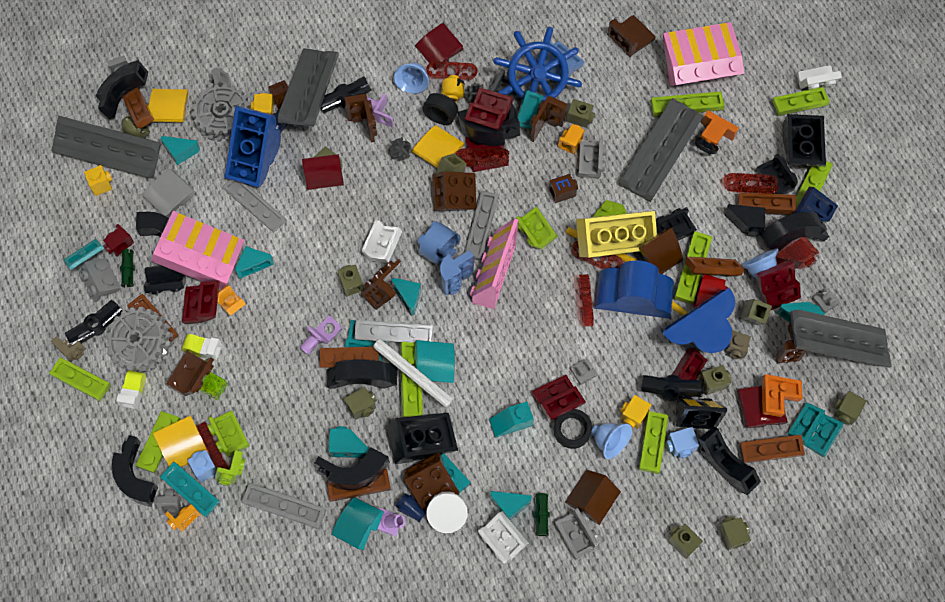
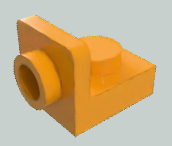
[218,285,246,316]
[165,504,200,532]

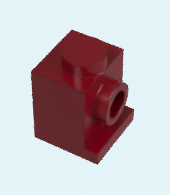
[103,224,134,257]

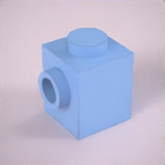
[666,427,700,458]
[188,450,217,483]

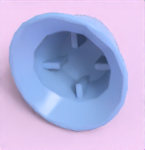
[394,63,429,94]
[741,248,778,279]
[591,423,632,459]

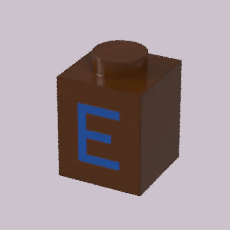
[549,174,578,203]

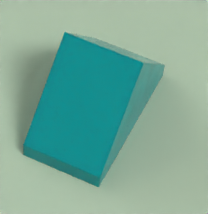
[161,136,200,165]
[235,246,274,279]
[391,278,421,316]
[490,491,532,520]

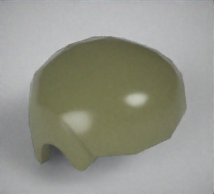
[121,115,150,138]

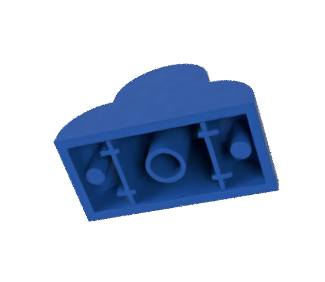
[224,106,281,187]
[594,261,674,319]
[661,287,735,353]

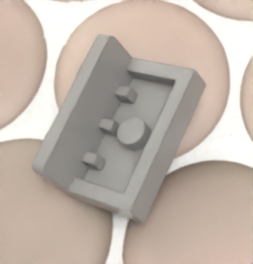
[578,138,606,178]
[79,258,121,302]
[555,508,599,560]

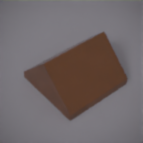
[565,469,621,525]

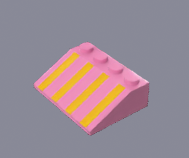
[662,22,744,86]
[151,211,244,289]
[470,219,519,309]

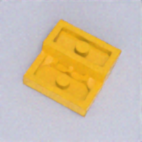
[148,89,189,122]
[412,125,464,168]
[153,415,208,468]

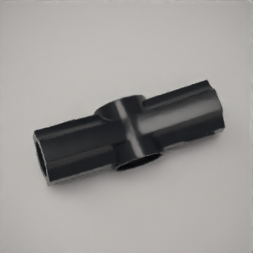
[321,76,372,113]
[65,299,123,346]
[641,375,703,401]

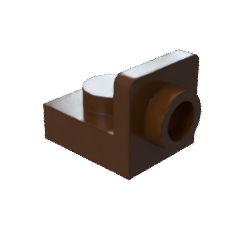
[268,80,288,110]

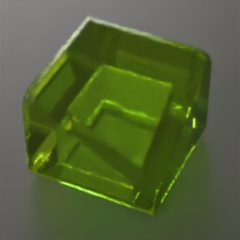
[200,372,228,401]

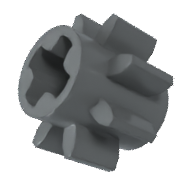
[465,82,484,104]
[389,137,412,161]

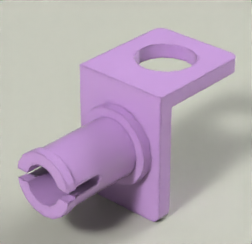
[367,94,394,128]
[300,316,342,354]
[377,507,405,536]

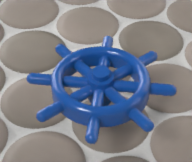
[493,26,582,101]

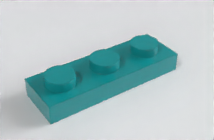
[160,462,220,518]

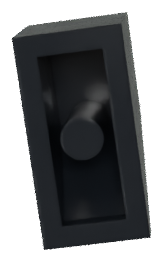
[725,204,765,237]

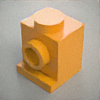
[558,124,585,154]

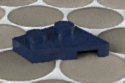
[794,186,838,222]

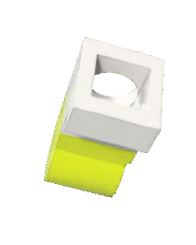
[181,334,222,361]
[116,370,146,409]

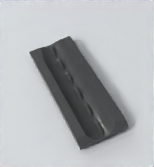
[278,48,339,127]
[619,98,704,202]
[51,115,161,178]
[790,310,892,368]

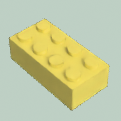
[576,211,657,258]

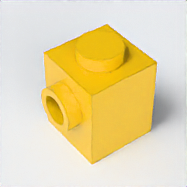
[251,93,275,115]
[84,165,113,196]
[620,395,652,429]

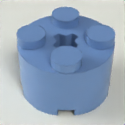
[418,221,461,266]

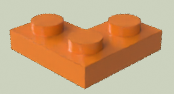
[762,374,803,417]

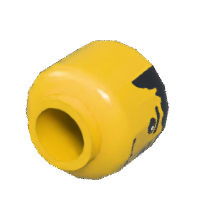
[441,75,465,103]

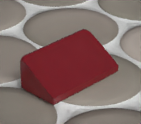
[671,348,708,380]

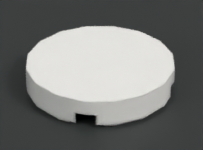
[427,491,468,533]

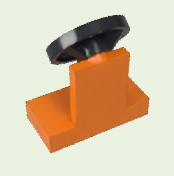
[694,110,739,154]

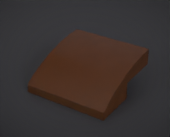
[639,228,683,274]

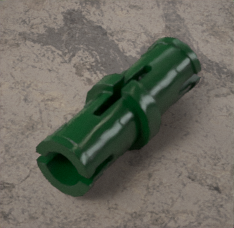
[120,249,135,288]
[534,493,550,536]

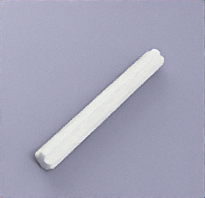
[373,339,453,407]

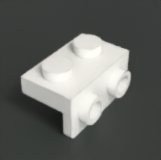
[797,65,842,90]
[362,220,402,263]
[478,511,529,563]

